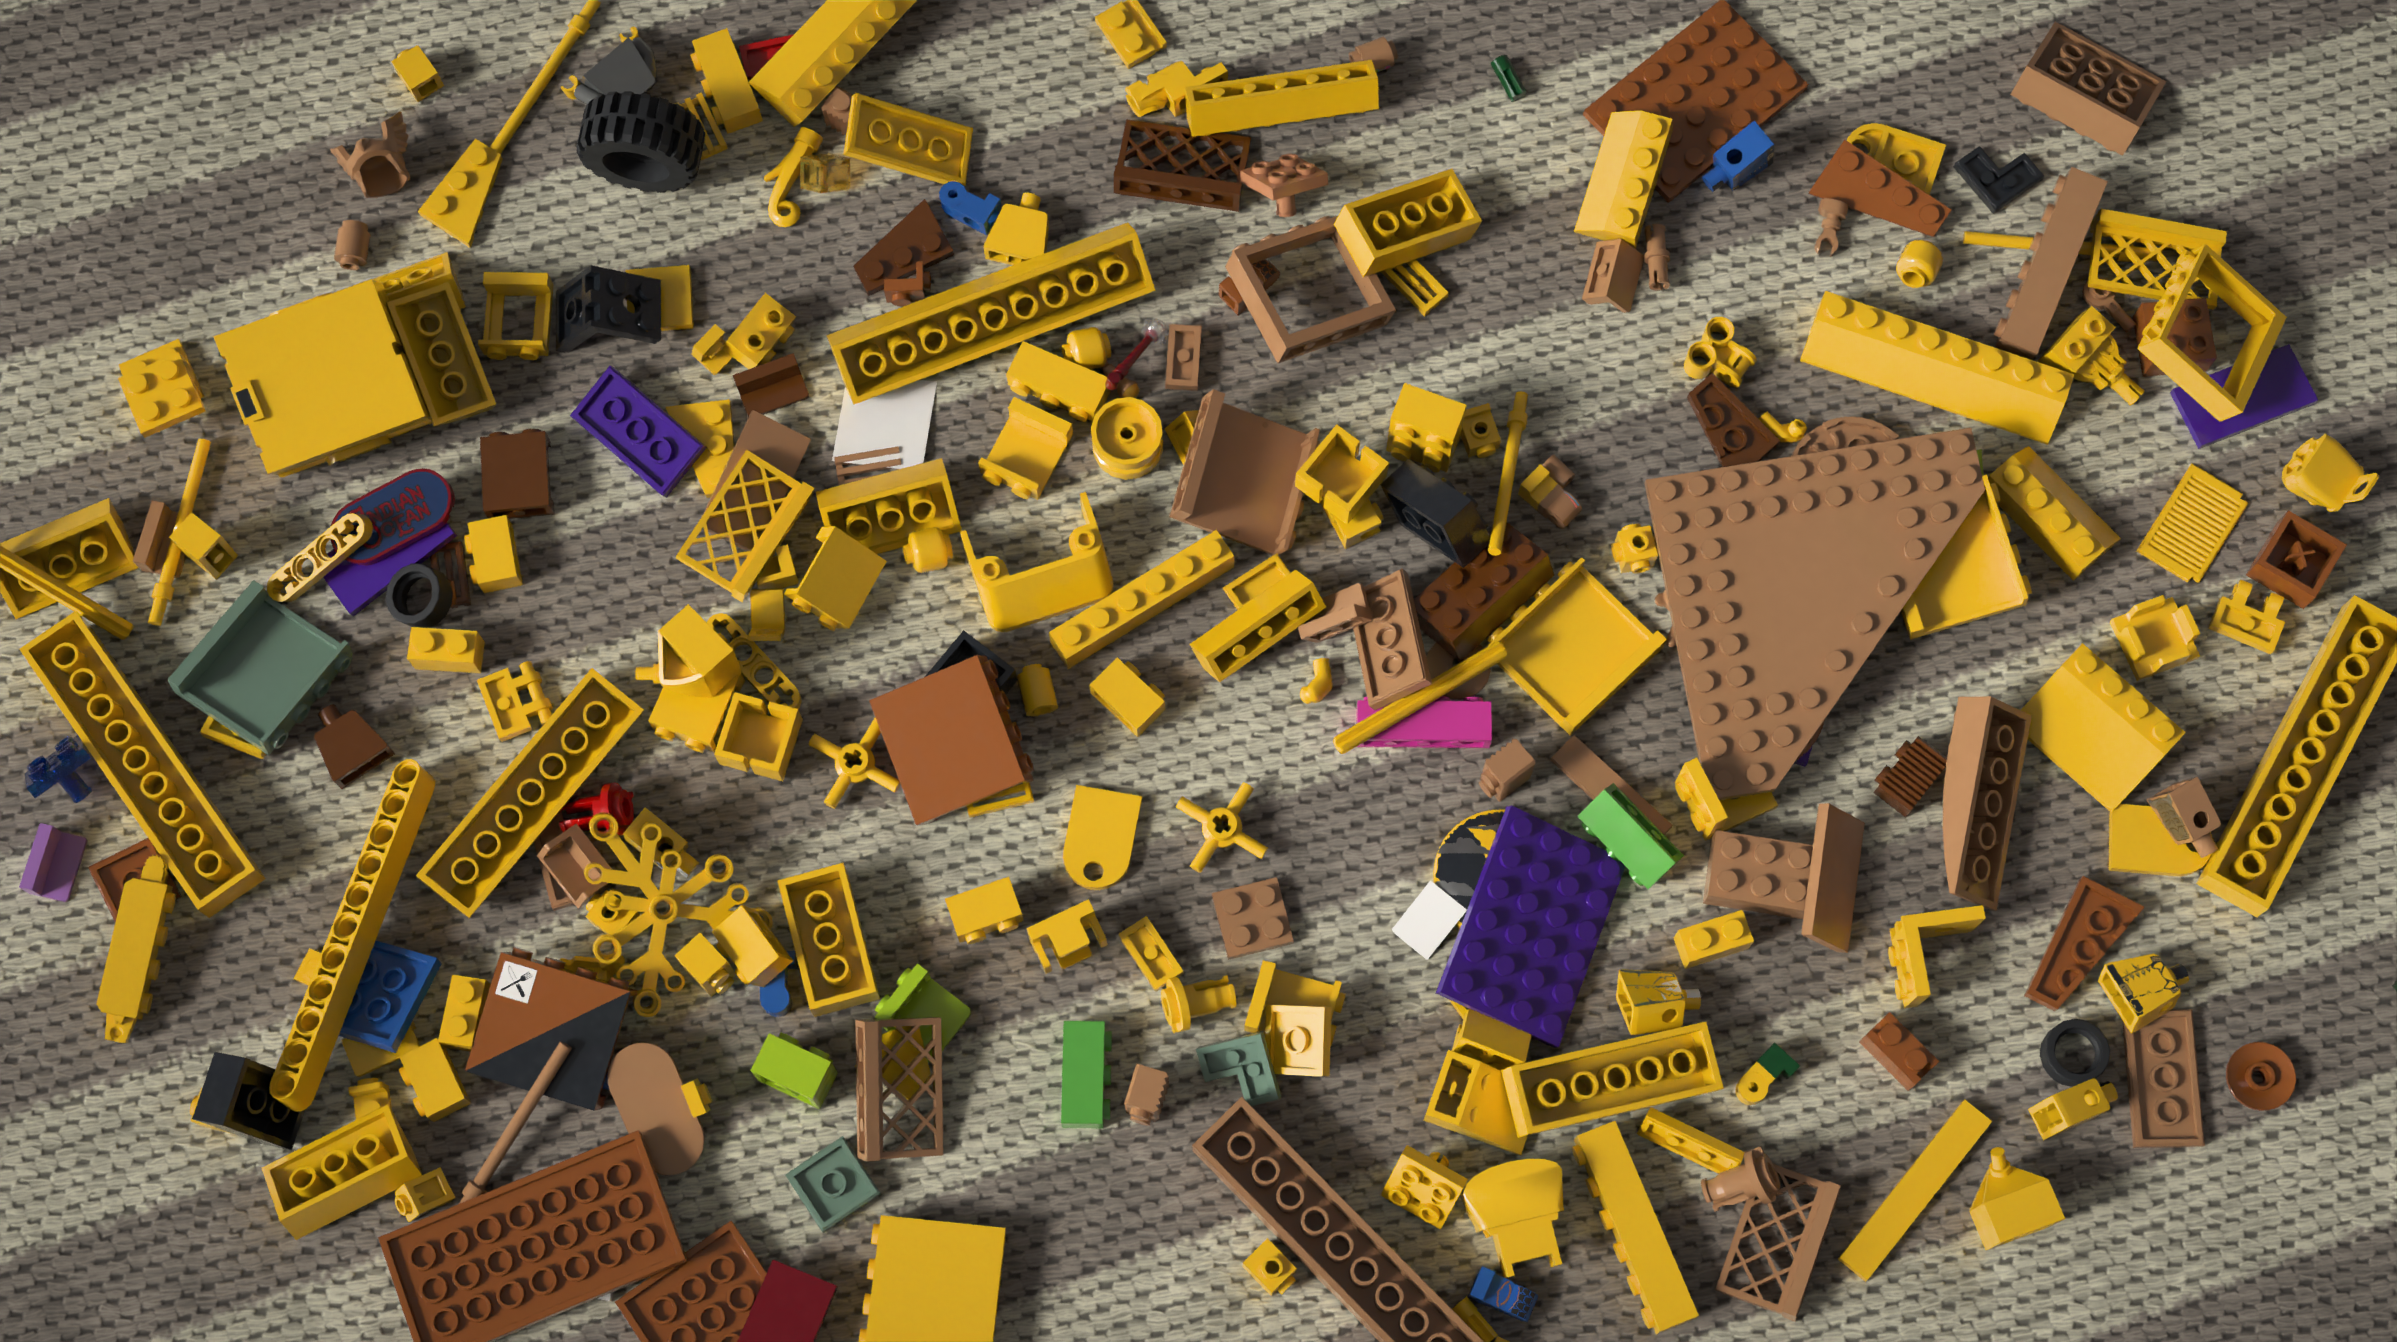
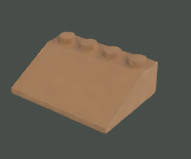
[2010,21,2167,156]

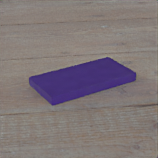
[2170,344,2318,449]
[570,365,707,498]
[323,522,458,616]

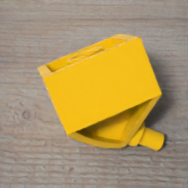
[635,604,742,698]
[1969,1147,2065,1250]

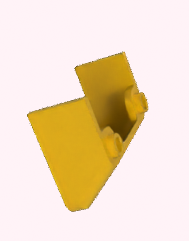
[960,492,1114,632]

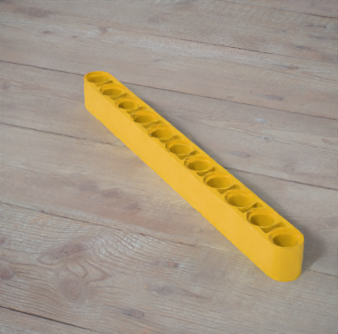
[269,759,436,1112]

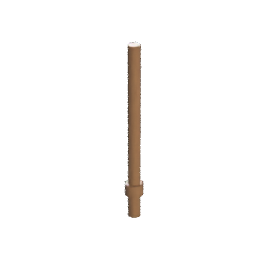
[459,1041,572,1204]

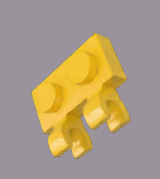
[2208,579,2285,654]

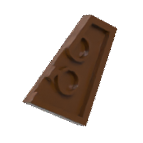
[853,199,954,296]
[1687,373,1780,467]

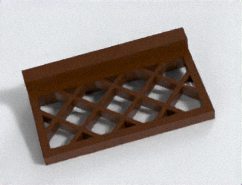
[1114,119,1251,212]

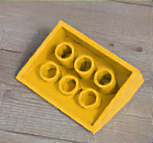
[2021,643,2186,812]

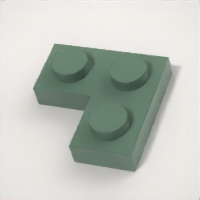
[1196,1031,1281,1106]

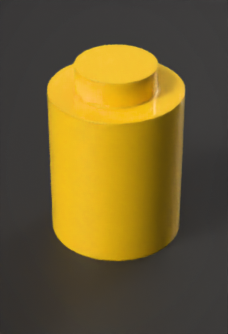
[1017,664,1058,716]

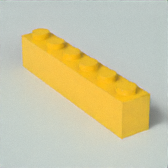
[1185,60,1379,137]
[1049,529,1234,669]
[1572,1121,1699,1334]

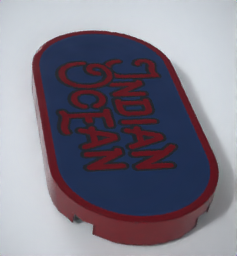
[331,468,455,566]

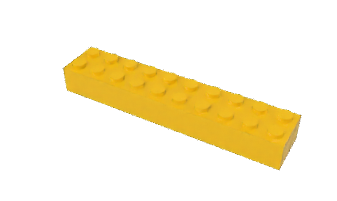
[826,222,1156,405]
[2196,595,2397,917]
[19,611,266,918]

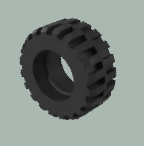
[576,91,705,193]

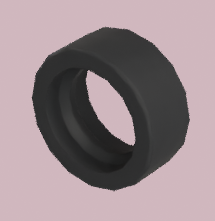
[386,564,453,628]
[2040,1019,2110,1087]

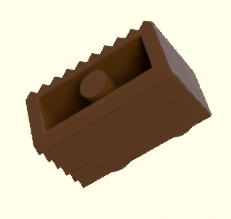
[1873,736,1947,817]

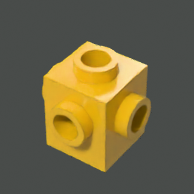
[1611,524,1658,574]

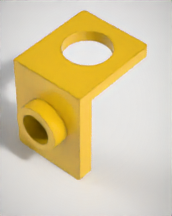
[748,589,785,641]

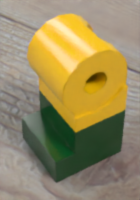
[1735,1042,1800,1105]

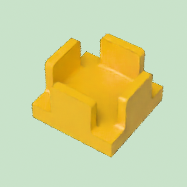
[2110,595,2200,681]
[1027,899,1108,974]

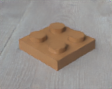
[1212,877,1294,960]

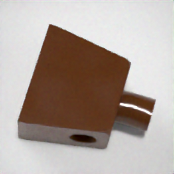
[314,704,395,789]

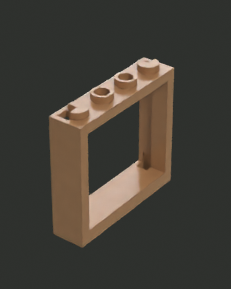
[1225,216,1396,363]

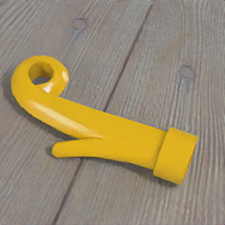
[764,127,823,227]

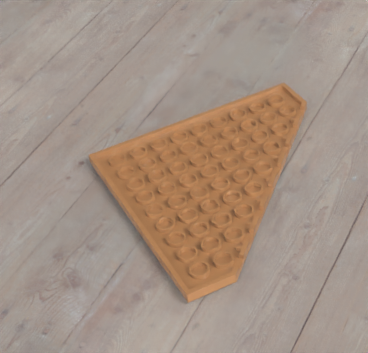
[1645,428,1985,800]

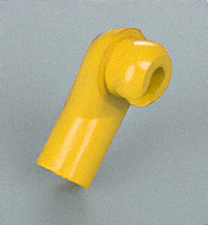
[1759,411,1807,442]
[1300,658,1333,704]

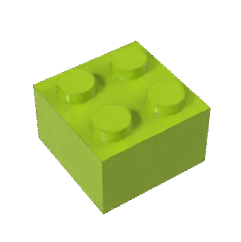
[750,1032,838,1109]

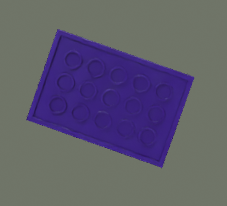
[1436,805,1625,1048]

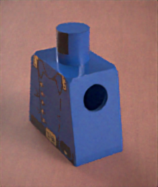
[1702,121,1774,192]

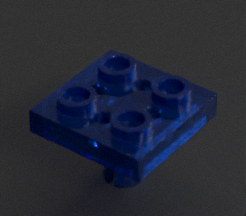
[24,735,92,803]

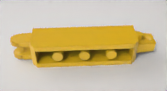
[96,855,176,1043]

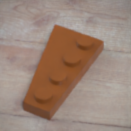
[1808,140,1951,237]
[2024,876,2144,1011]

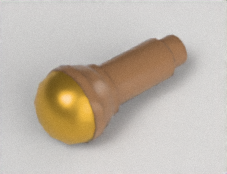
[1100,361,1140,398]

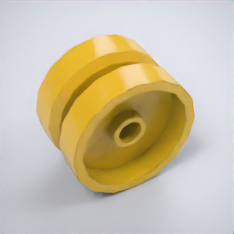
[1091,397,1163,480]

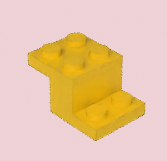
[118,339,206,438]

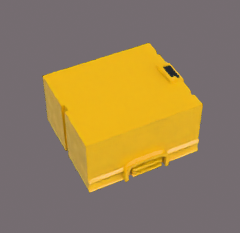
[213,279,432,478]

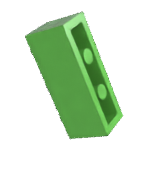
[1577,783,1684,889]
[1061,1021,1112,1129]

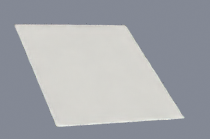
[832,380,937,469]

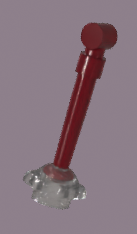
[1105,318,1169,390]

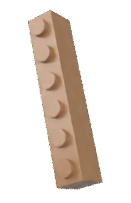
[1994,167,2108,360]

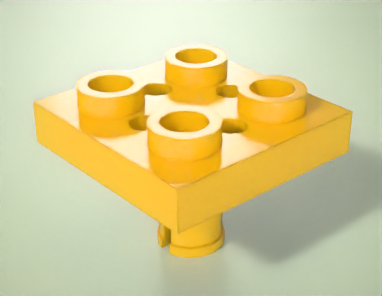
[1380,1145,1468,1230]

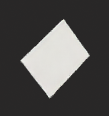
[1392,880,1467,960]

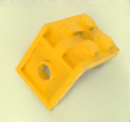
[1675,758,1778,841]
[1888,905,1986,1009]

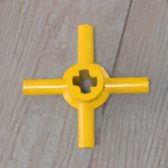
[809,717,901,809]
[1176,782,1268,873]

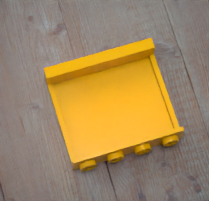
[1901,475,2032,640]
[1487,557,1667,736]
[859,1215,1006,1342]

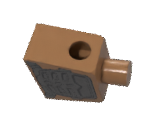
[2146,777,2221,858]

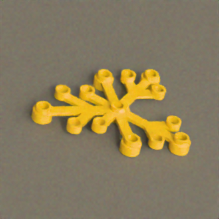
[584,812,773,1017]

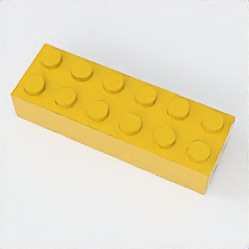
[1501,1022,1724,1138]

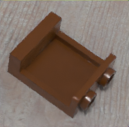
[480,428,555,519]

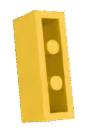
[690,28,763,134]
[1006,341,1111,422]

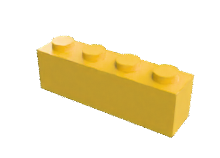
[1189,569,1326,682]

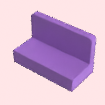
[19,823,88,902]

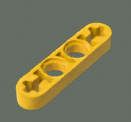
[267,513,373,602]
[707,613,802,709]

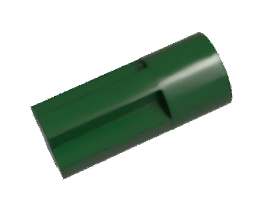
[1491,55,1526,102]

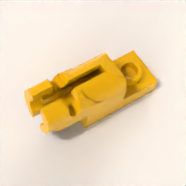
[1125,61,1228,117]

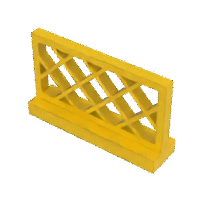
[2088,208,2227,310]
[676,449,814,603]

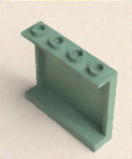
[167,580,353,756]

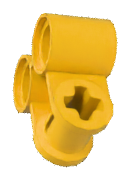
[1684,317,1757,387]

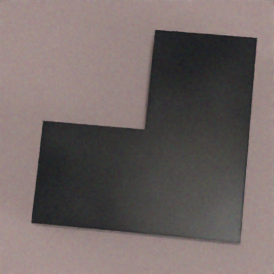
[1953,146,2044,214]

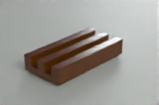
[430,541,471,609]

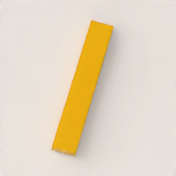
[1838,1099,1992,1282]

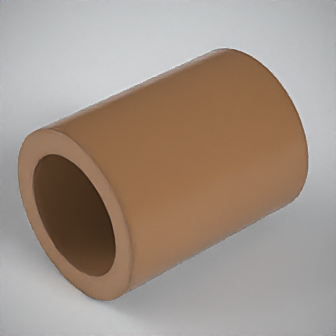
[1542,455,1576,489]

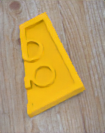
[418,138,503,248]
[665,399,735,498]

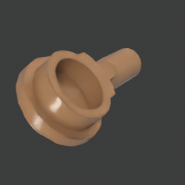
[2082,277,2136,332]

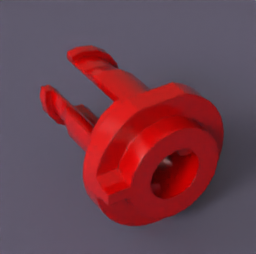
[559,782,634,836]

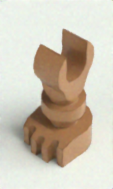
[1815,198,1849,257]

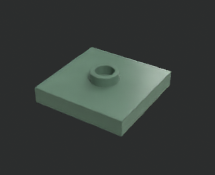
[785,1136,881,1233]

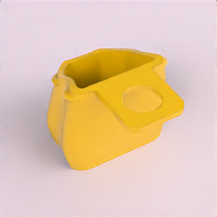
[2281,434,2379,512]

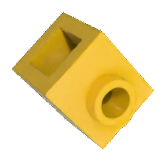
[1242,1238,1297,1296]

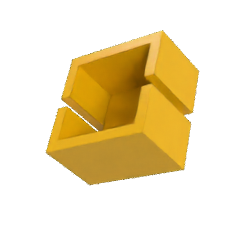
[1295,424,1389,525]
[714,692,803,782]

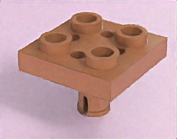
[1240,154,1328,217]

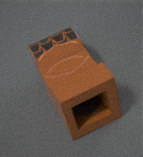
[1219,259,1280,315]

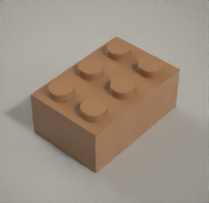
[1703,830,1813,919]

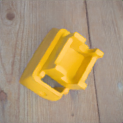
[1461,1159,1564,1278]

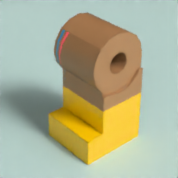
[1518,464,1582,529]

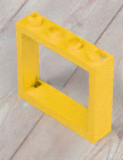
[2137,244,2287,422]

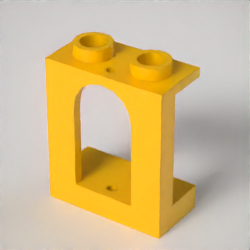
[478,272,554,360]

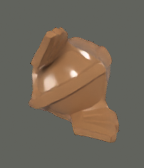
[330,111,410,198]

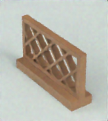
[855,1017,943,1161]
[1715,1164,1841,1322]

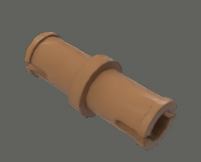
[1644,224,1670,291]

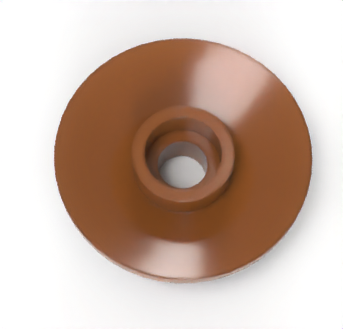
[2226,1042,2296,1111]

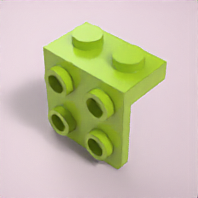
[875,963,971,1063]

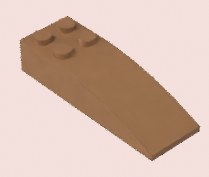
[1943,696,2032,911]

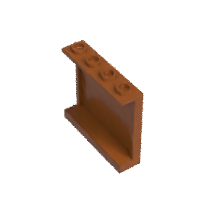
[869,655,1034,825]

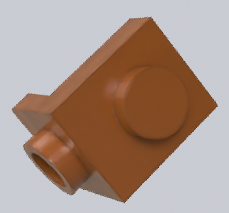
[884,261,931,306]

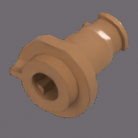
[1701,1146,1780,1212]

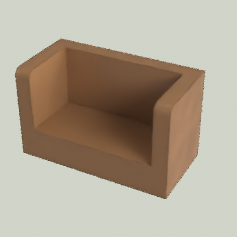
[537,824,612,909]

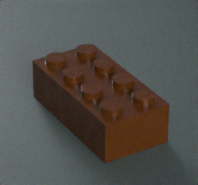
[1414,522,1554,662]

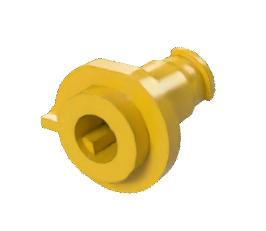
[1161,975,1237,1034]

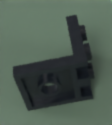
[556,265,661,353]

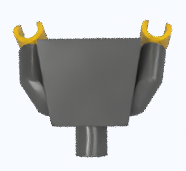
[561,26,657,105]

